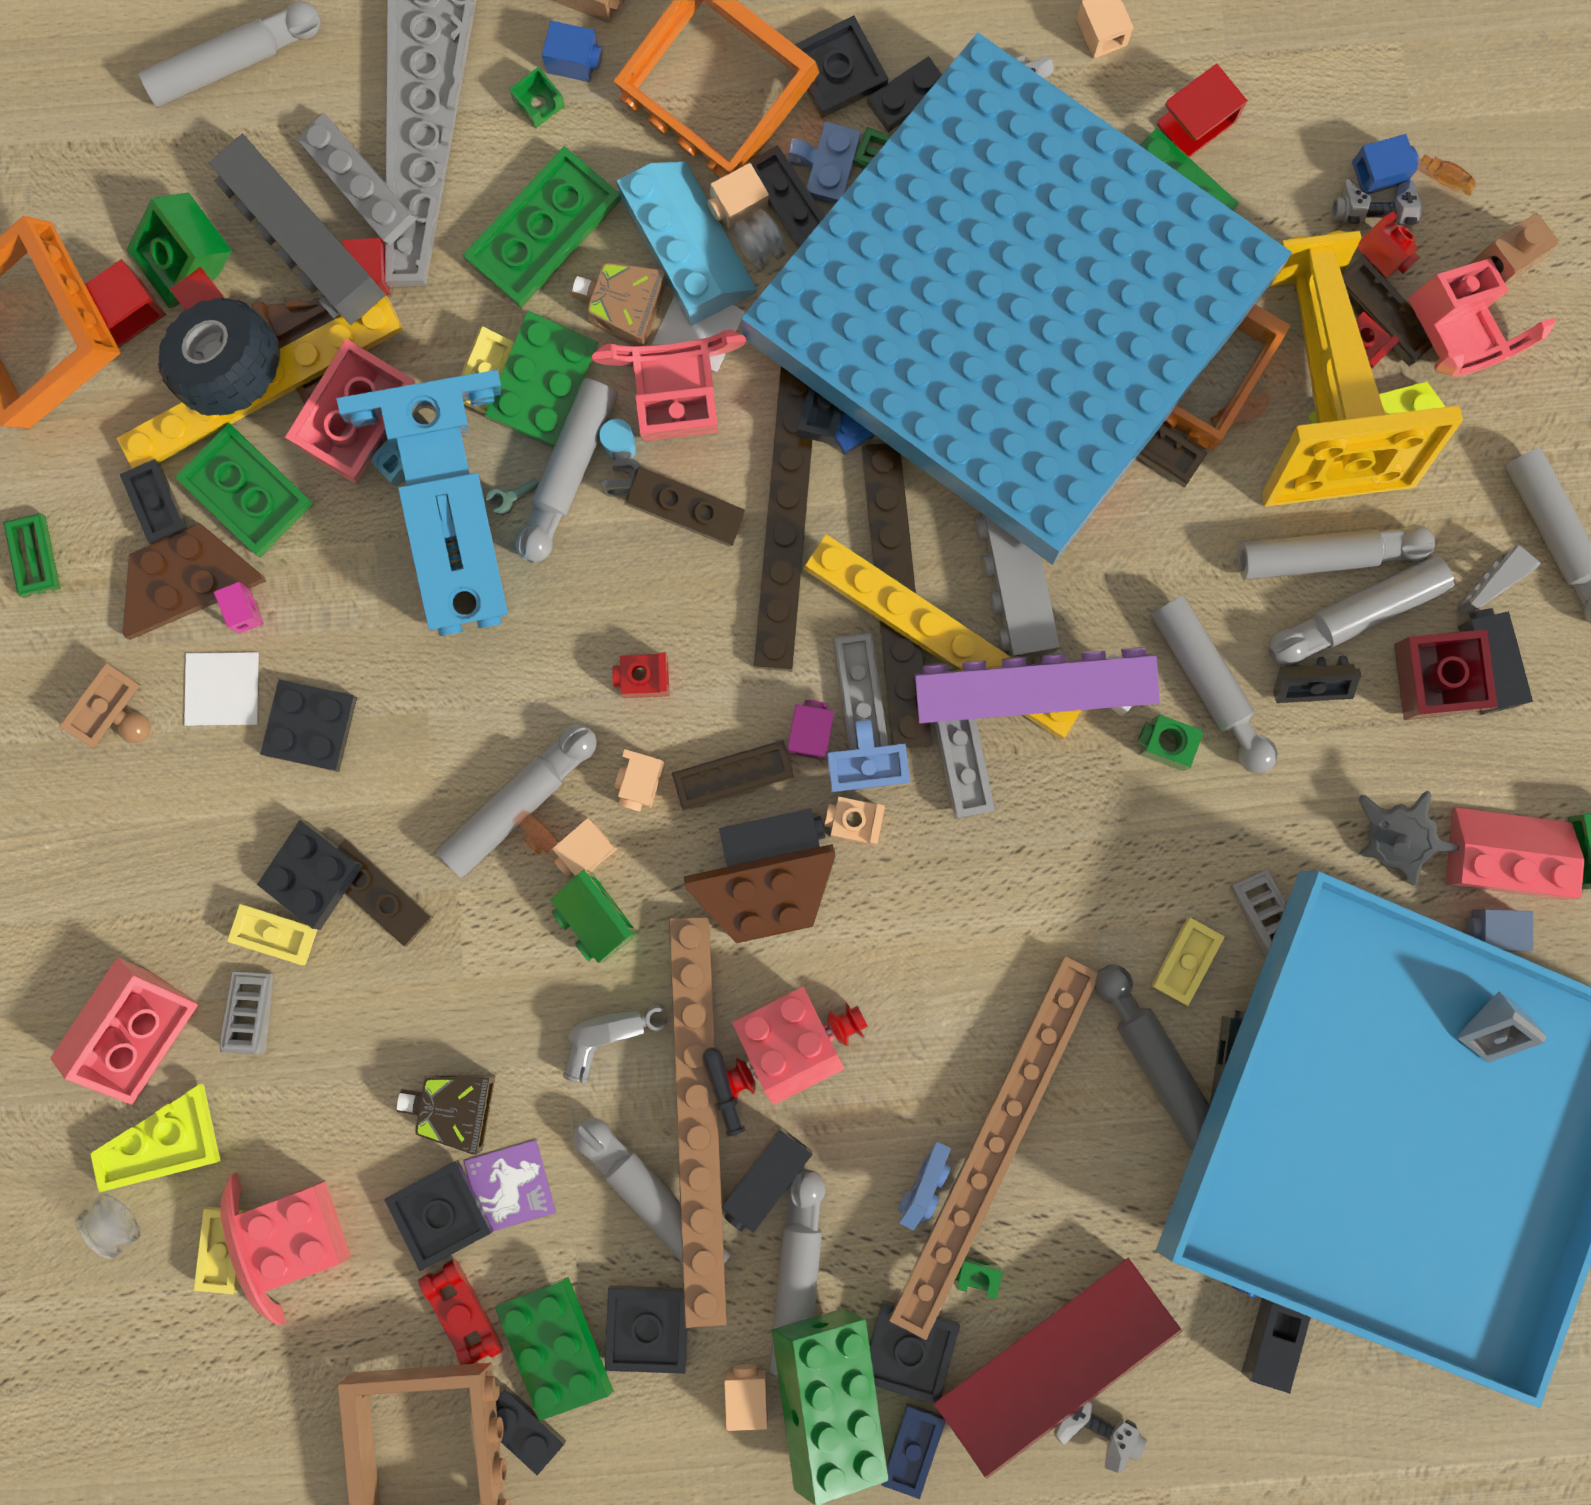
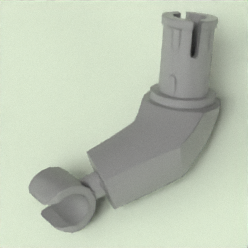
[563,1004,667,1083]

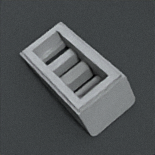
[1457,545,1541,615]
[1230,869,1287,957]
[220,971,274,1054]

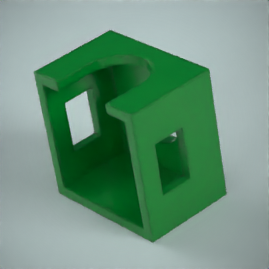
[509,66,565,128]
[954,1256,1003,1299]

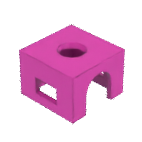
[214,582,264,634]

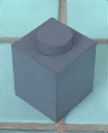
[1466,909,1533,951]

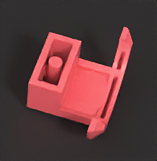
[1408,258,1556,377]
[592,329,746,442]
[220,1172,351,1325]

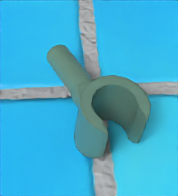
[486,478,539,515]

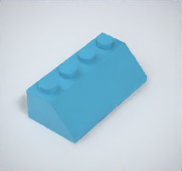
[617,162,757,326]

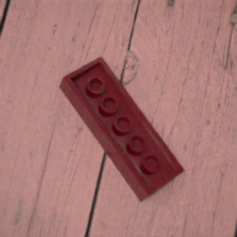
[934,1257,1182,1479]

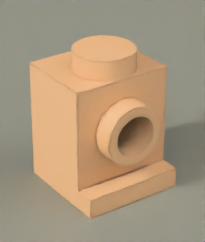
[615,749,665,812]
[824,797,885,846]

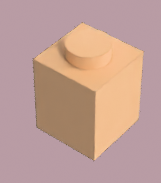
[1076,0,1134,59]
[707,163,769,231]
[552,818,617,878]
[725,1364,768,1431]

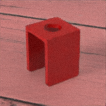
[1157,63,1248,157]
[85,259,167,348]

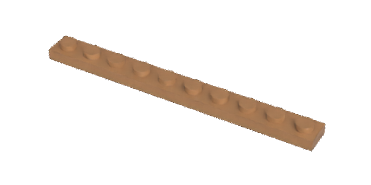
[669,917,727,1328]
[889,956,1098,1340]

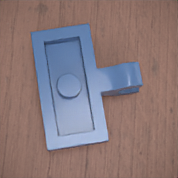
[788,121,861,205]
[827,720,910,792]
[898,1141,951,1231]

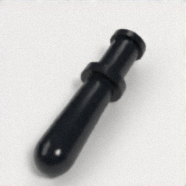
[702,1047,745,1137]

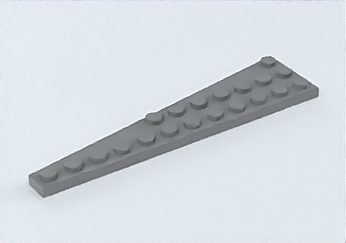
[385,0,477,287]

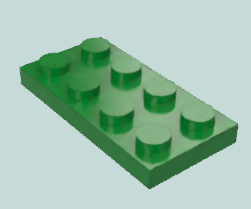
[463,146,622,309]

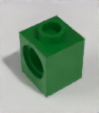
[1138,714,1204,771]

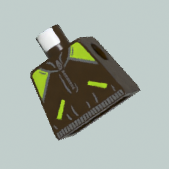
[397,1075,496,1155]

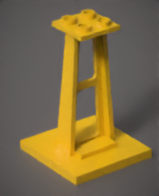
[1261,230,1463,507]

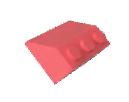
[285,339,415,485]
[1445,807,1584,900]
[50,957,198,1105]

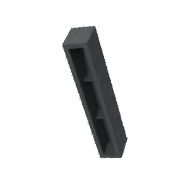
[209,133,386,325]

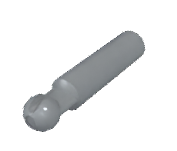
[138,0,321,108]
[515,378,618,563]
[1504,447,1591,624]
[1238,524,1435,580]
[1269,555,1454,667]
[1150,595,1278,774]
[436,724,597,878]
[573,1117,730,1263]
[769,1169,826,1376]

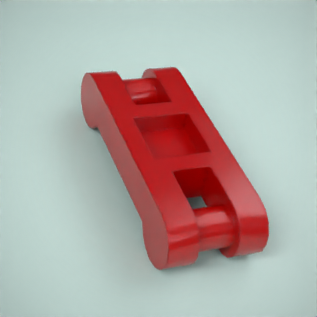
[418,1259,503,1365]

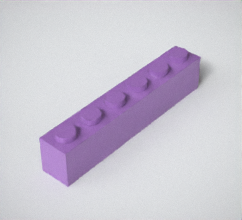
[915,647,1160,723]

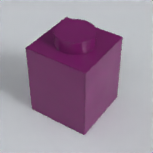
[787,700,834,761]

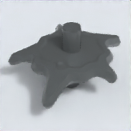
[1359,791,1460,885]

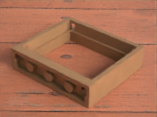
[338,1362,511,1505]

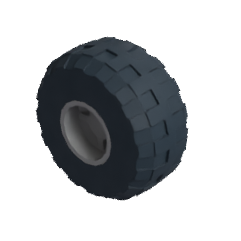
[158,298,280,416]

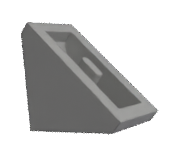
[1457,991,1547,1063]

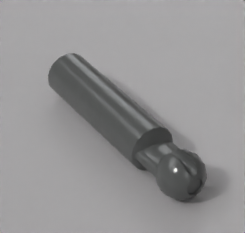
[1094,965,1210,1150]

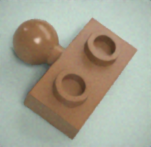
[59,662,150,749]

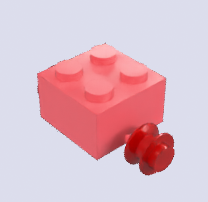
[726,986,868,1105]

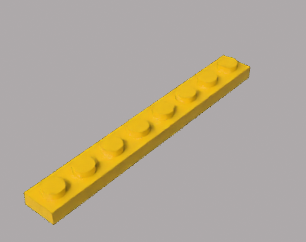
[117,296,404,468]
[803,534,1082,740]

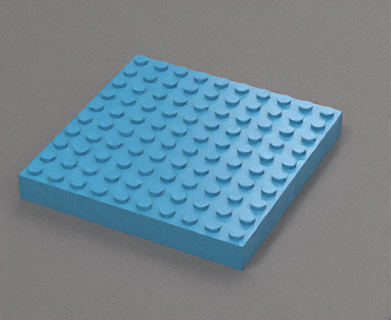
[741,32,1292,565]
[1155,870,1591,1408]

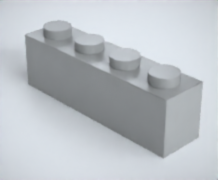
[975,512,1060,658]

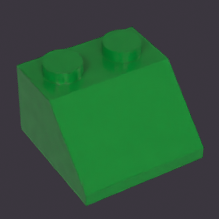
[126,192,232,308]
[551,869,639,963]

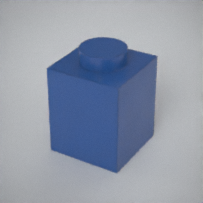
[542,20,602,82]
[1352,134,1418,195]

